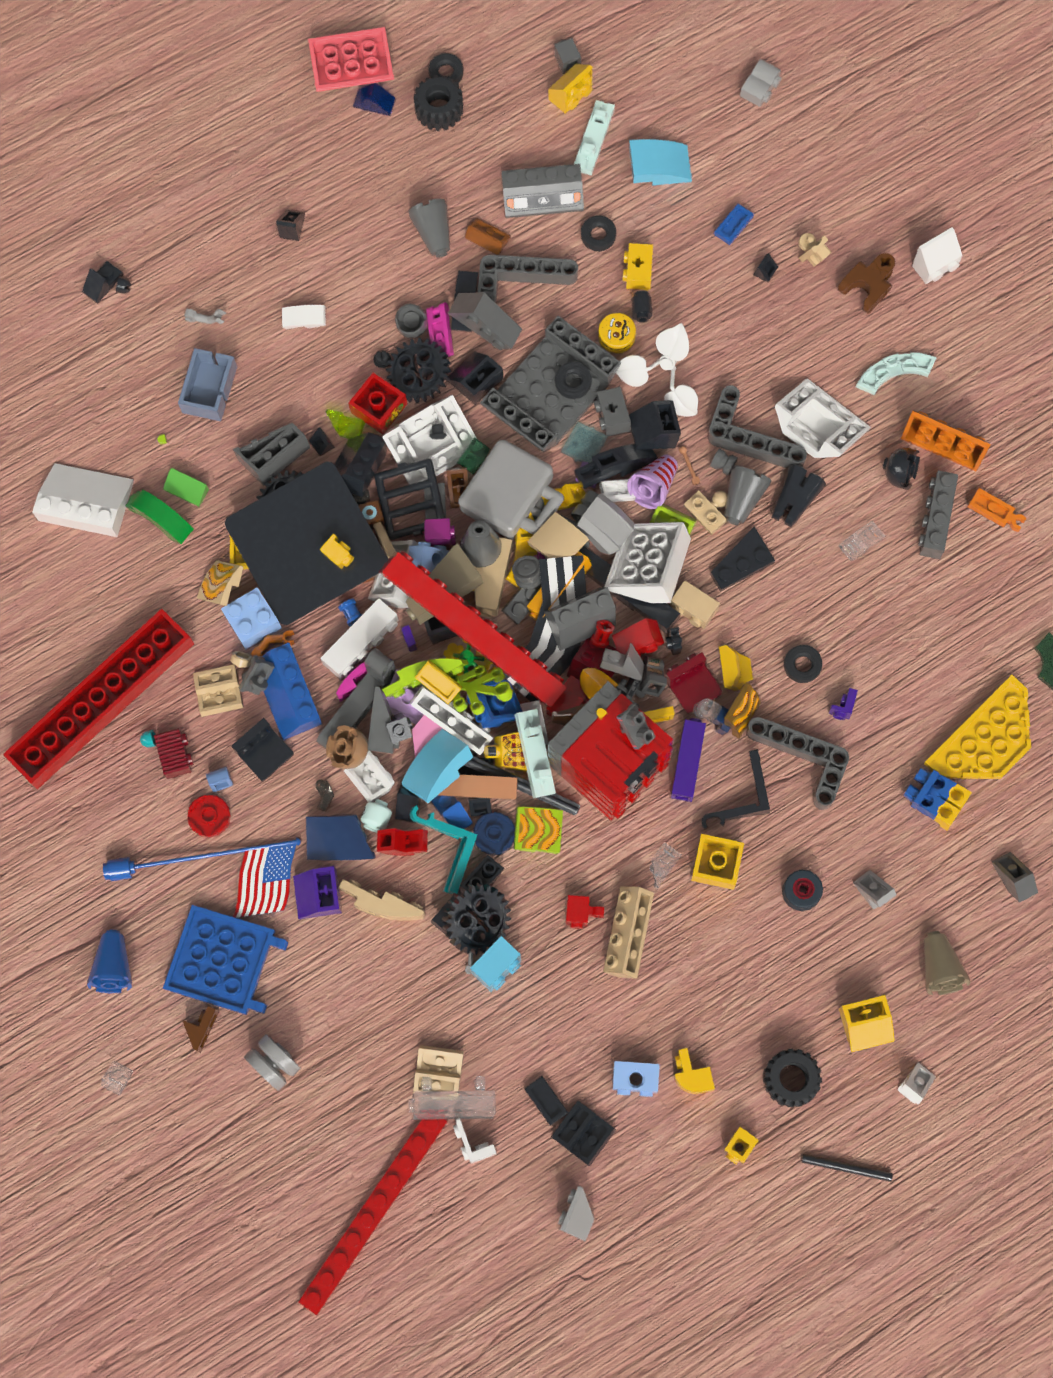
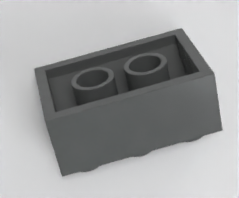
[544,587,616,651]

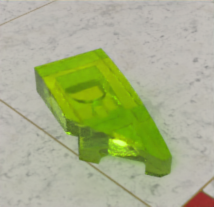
[326,409,365,439]

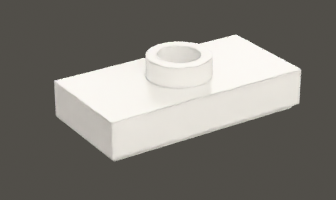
[599,479,636,502]

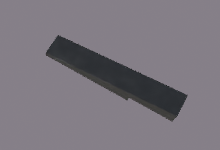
[579,546,680,634]

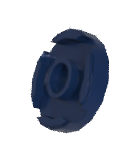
[473,812,515,855]

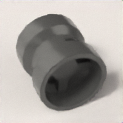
[710,449,738,476]

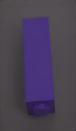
[671,718,706,802]

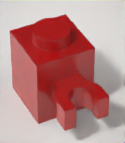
[566,895,604,929]

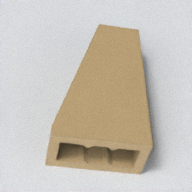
[475,537,513,617]

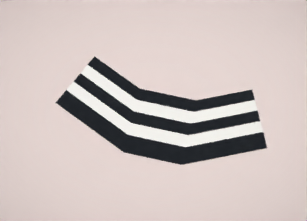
[504,555,587,702]

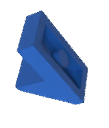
[431,795,473,829]

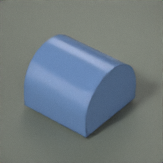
[206,766,234,792]

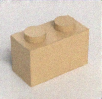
[670,581,720,629]

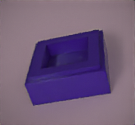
[401,625,417,652]

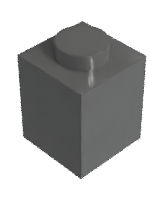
[554,38,581,74]

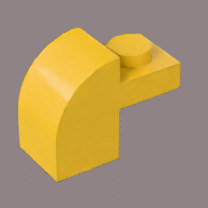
[674,1048,715,1094]

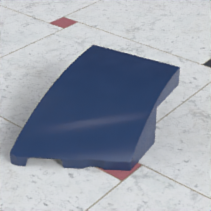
[306,814,376,860]

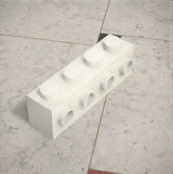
[410,685,493,755]

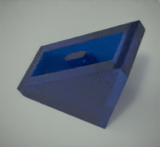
[353,83,396,116]

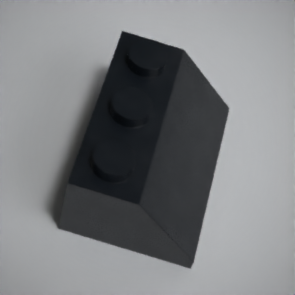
[334,432,387,497]

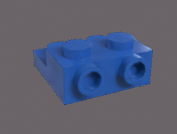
[467,680,523,729]

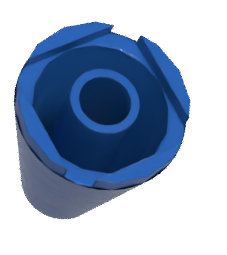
[87,930,132,993]

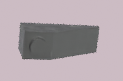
[368,685,400,754]

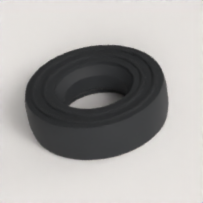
[429,53,464,84]
[581,215,616,252]
[555,362,592,399]
[784,645,822,683]

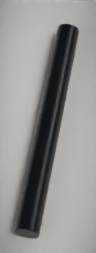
[801,1154,893,1182]

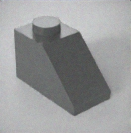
[992,852,1038,903]

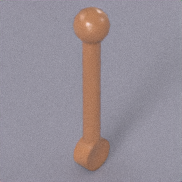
[679,446,700,485]

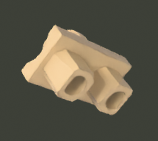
[798,233,831,267]

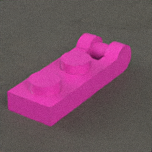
[426,302,454,356]

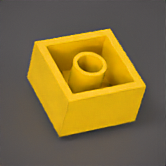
[691,834,744,890]

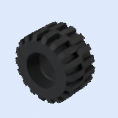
[414,75,464,131]
[763,1049,822,1108]

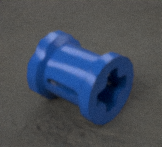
[338,599,363,627]

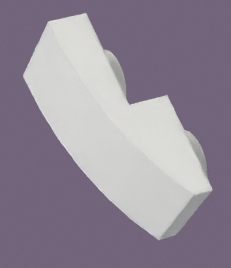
[282,305,326,329]

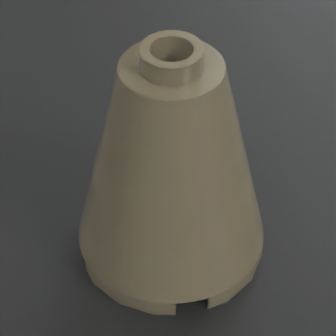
[924,931,971,995]

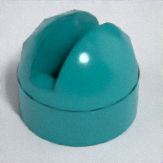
[140,730,156,748]

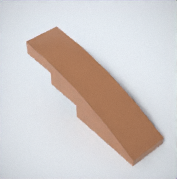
[438,775,518,799]

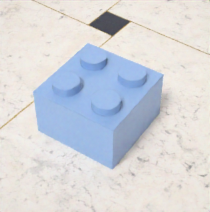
[221,588,282,650]

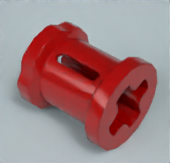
[591,620,615,648]

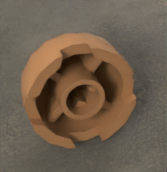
[326,725,368,769]

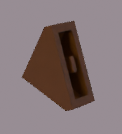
[446,467,469,509]

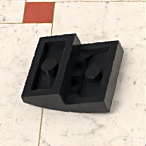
[551,1101,616,1167]

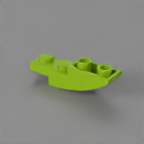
[382,659,469,699]

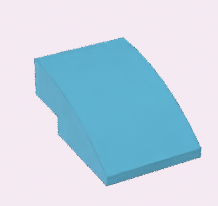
[629,139,692,186]
[402,729,473,803]

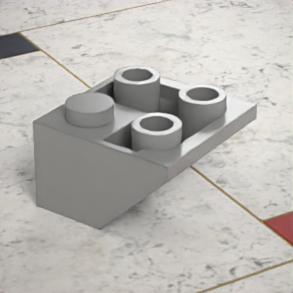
[558,1186,594,1241]

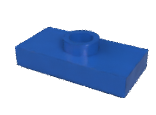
[714,203,754,245]

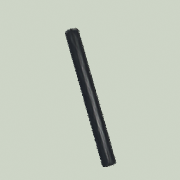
[464,756,580,815]

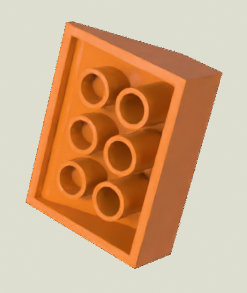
[901,410,991,471]

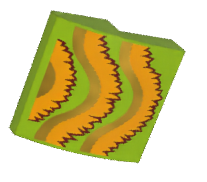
[514,807,563,854]

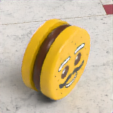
[598,313,636,353]

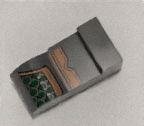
[641,656,667,697]

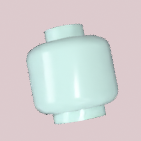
[360,799,392,833]

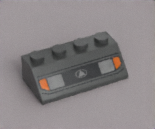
[501,164,584,218]

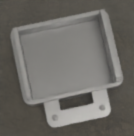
[459,440,564,540]

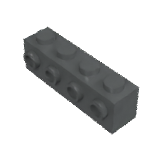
[918,470,959,559]

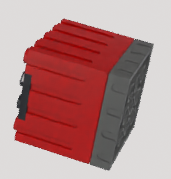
[548,682,674,821]

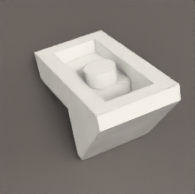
[898,1063,936,1104]

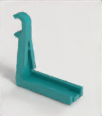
[410,805,477,894]

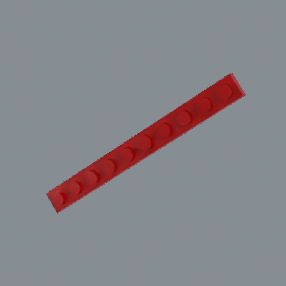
[298,1109,448,1316]

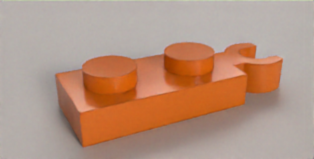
[968,488,1027,532]

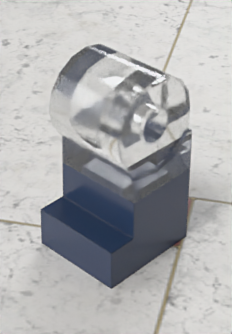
[693,699,730,735]

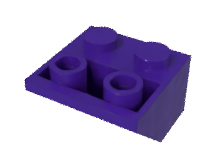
[293,866,342,920]

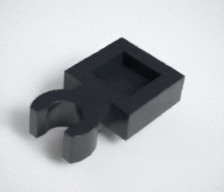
[665,627,682,655]

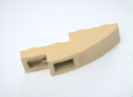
[339,879,425,921]

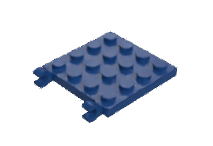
[163,905,289,1015]

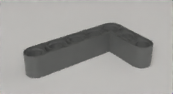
[478,255,578,303]
[708,385,807,469]
[316,648,396,748]
[747,717,849,810]

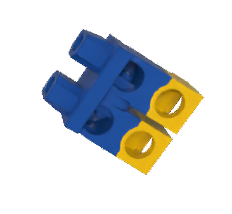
[903,768,972,831]

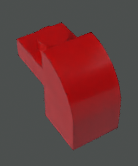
[377,828,428,856]

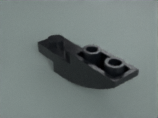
[574,444,658,489]
[431,855,504,934]

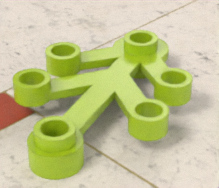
[449,665,513,715]

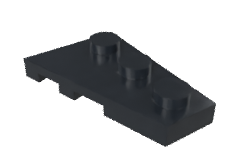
[710,527,775,592]

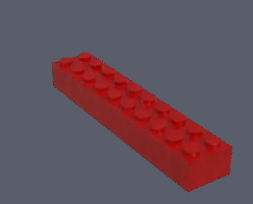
[379,551,567,707]
[3,608,194,790]

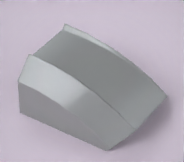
[577,493,634,555]

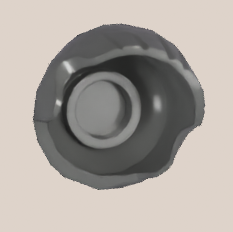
[395,304,428,338]

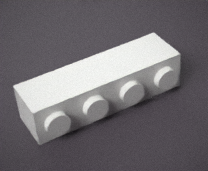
[321,598,399,680]

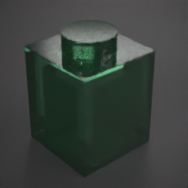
[457,437,491,475]

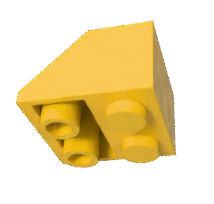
[548,64,593,114]
[839,995,895,1052]

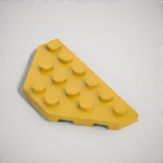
[924,675,1031,779]

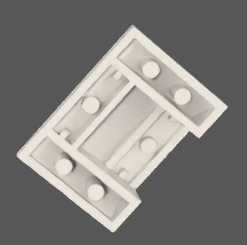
[775,378,871,458]
[382,395,482,485]

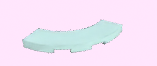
[856,352,937,395]

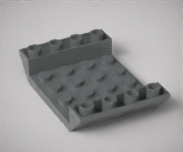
[480,316,621,452]

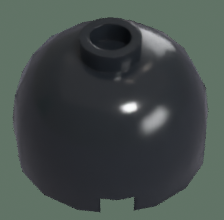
[883,448,920,490]

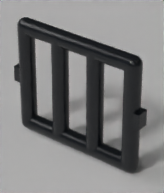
[374,458,446,540]

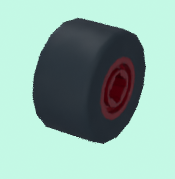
[782,869,823,911]

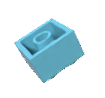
[470,936,521,992]

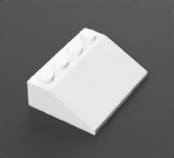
[33,463,134,537]
[605,522,691,603]

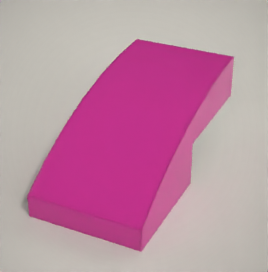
[336,662,367,702]

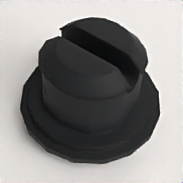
[373,350,391,368]
[429,424,447,440]

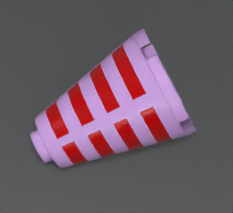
[627,455,678,509]

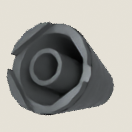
[408,199,450,258]
[724,465,772,526]
[460,521,502,568]

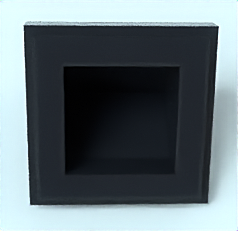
[753,253,778,282]
[309,427,335,456]
[468,797,492,817]

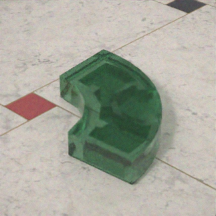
[1035,632,1053,690]

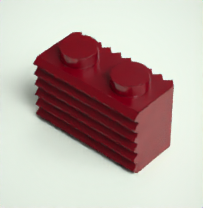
[154,728,194,779]

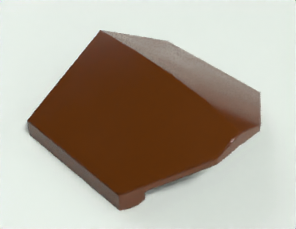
[551,703,587,725]

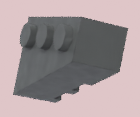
[448,293,522,350]
[233,423,310,486]

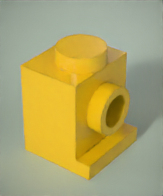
[320,534,354,569]
[724,1127,759,1165]

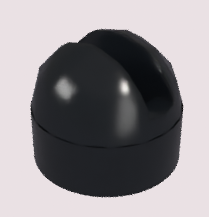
[116,277,132,294]

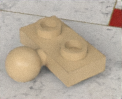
[684,491,727,535]

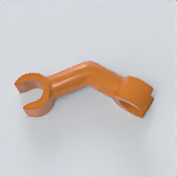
[251,630,295,657]

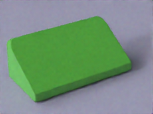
[163,468,209,507]

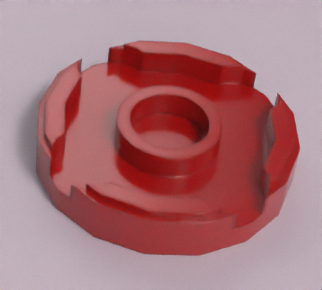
[187,795,231,838]

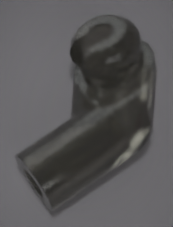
[315,779,334,812]

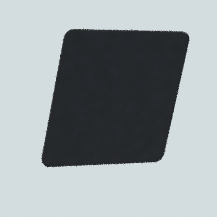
[225,462,388,625]

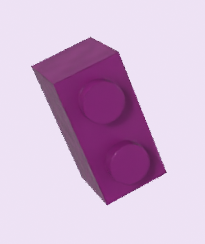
[424,518,456,551]

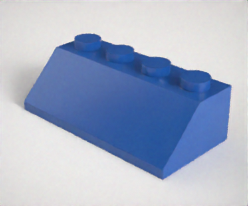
[262,643,323,740]

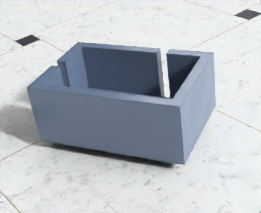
[178,348,237,421]

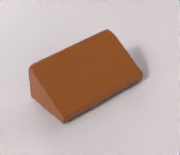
[465,218,511,255]

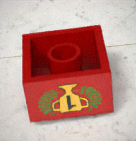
[348,373,408,435]

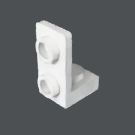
[453,1118,497,1164]

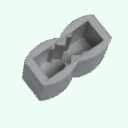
[740,59,782,107]

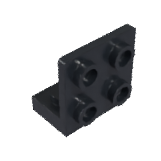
[231,718,294,782]

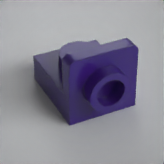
[829,688,858,720]

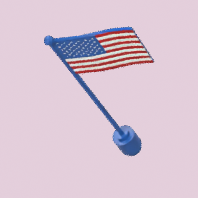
[103,837,301,918]

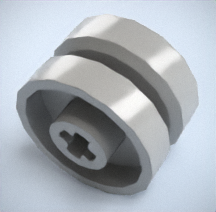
[244,1034,301,1091]

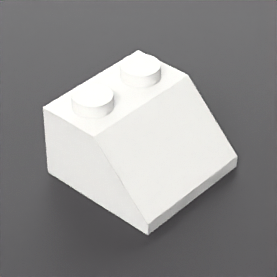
[912,228,962,284]

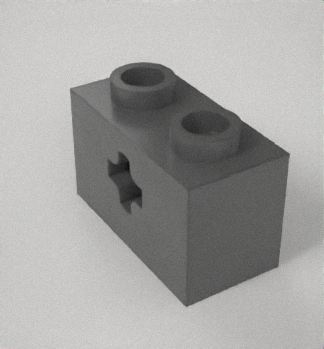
[594,387,631,437]

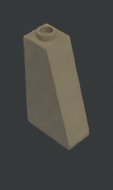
[405,544,483,625]

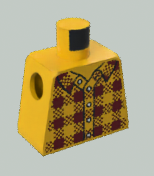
[484,732,534,771]

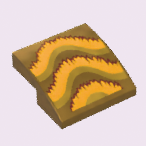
[724,682,761,739]

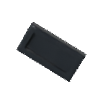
[524,1076,568,1126]

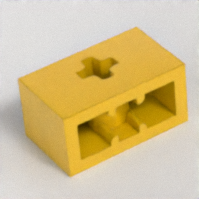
[623,243,653,290]

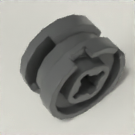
[512,556,541,589]

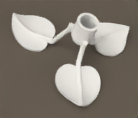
[616,323,698,416]

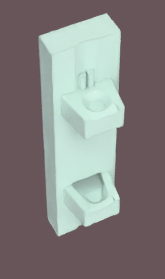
[574,100,615,175]
[514,709,556,798]

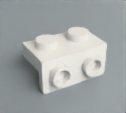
[344,750,395,802]

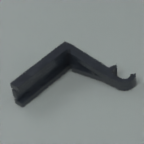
[702,749,770,830]

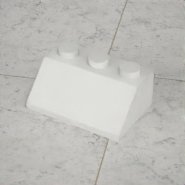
[368,540,418,608]

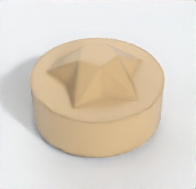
[230,651,252,668]

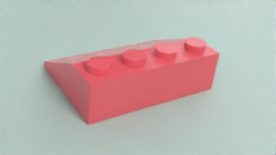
[308,27,394,92]

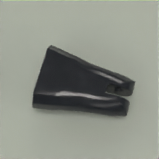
[771,464,826,528]

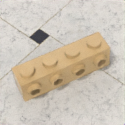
[603,886,654,979]

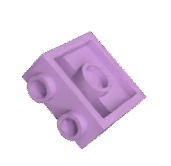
[387,667,424,724]

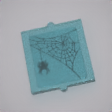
[561,422,607,463]

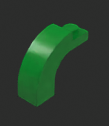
[125,489,194,544]

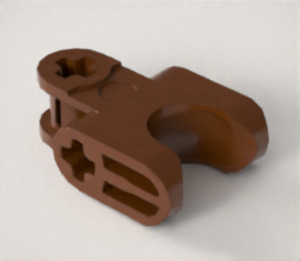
[838,253,896,314]

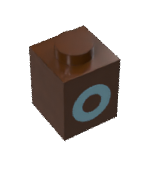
[358,500,385,529]

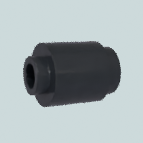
[631,291,653,323]

